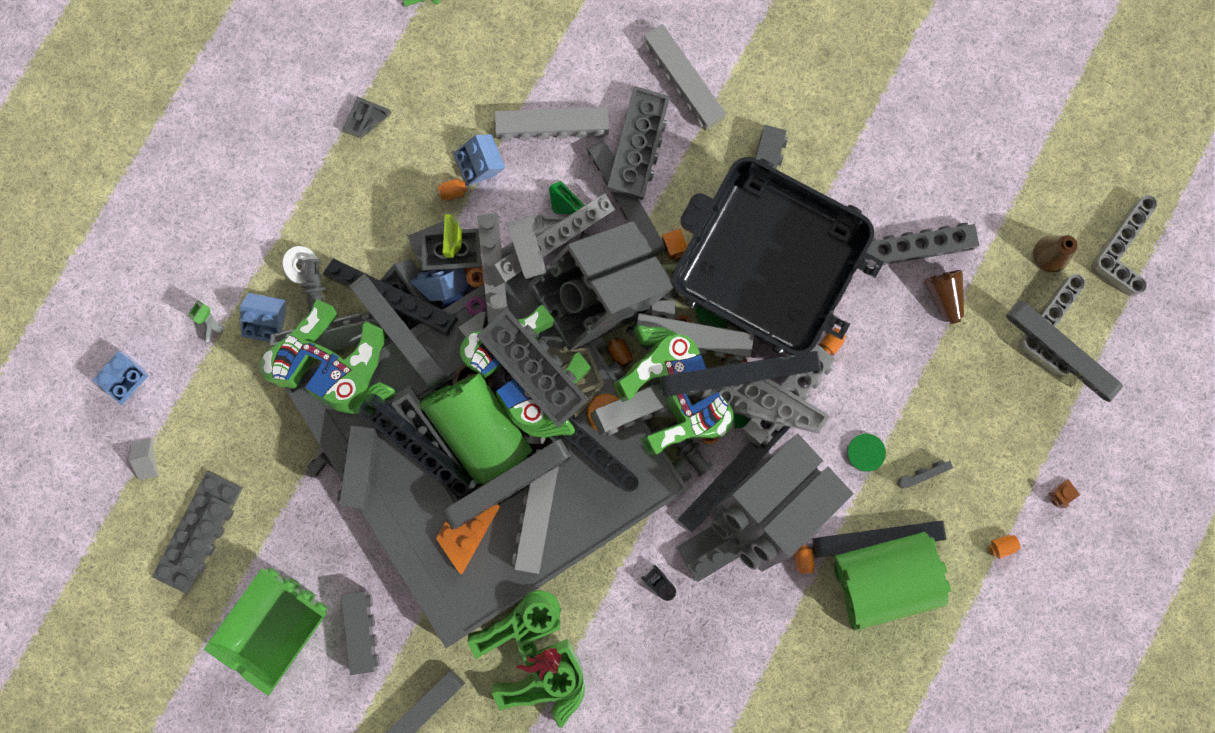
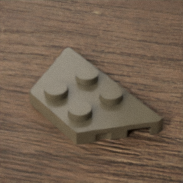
[547,346,604,418]

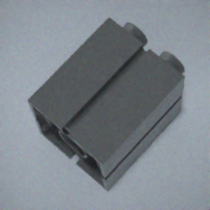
[528,221,675,351]
[708,434,854,572]

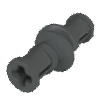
[301,259,326,316]
[666,421,712,477]

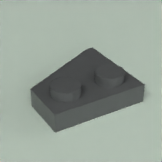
[342,96,392,139]

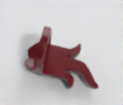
[516,648,561,680]

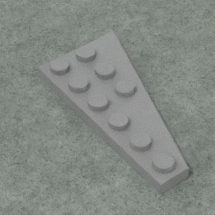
[700,356,830,434]

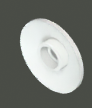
[282,246,318,284]

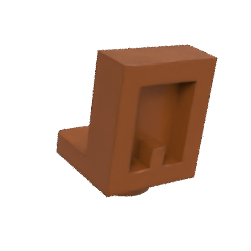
[1048,479,1080,508]

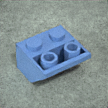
[453,134,505,186]
[411,268,469,301]
[240,293,286,342]
[93,351,149,405]

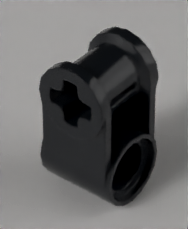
[641,564,676,601]

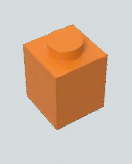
[662,228,687,260]

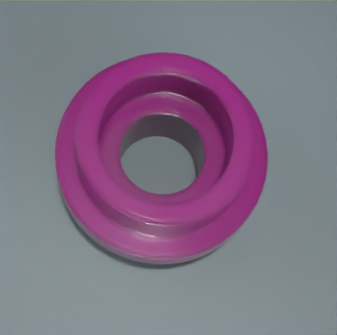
[466,297,486,316]

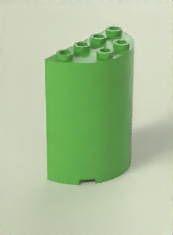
[420,373,533,485]
[835,532,951,631]
[204,567,327,696]

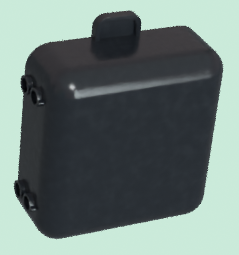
[673,157,884,355]

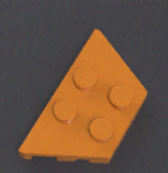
[436,504,500,574]

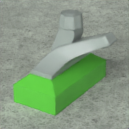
[187,300,224,343]

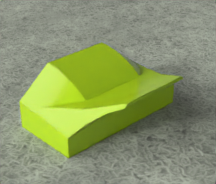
[443,214,462,258]

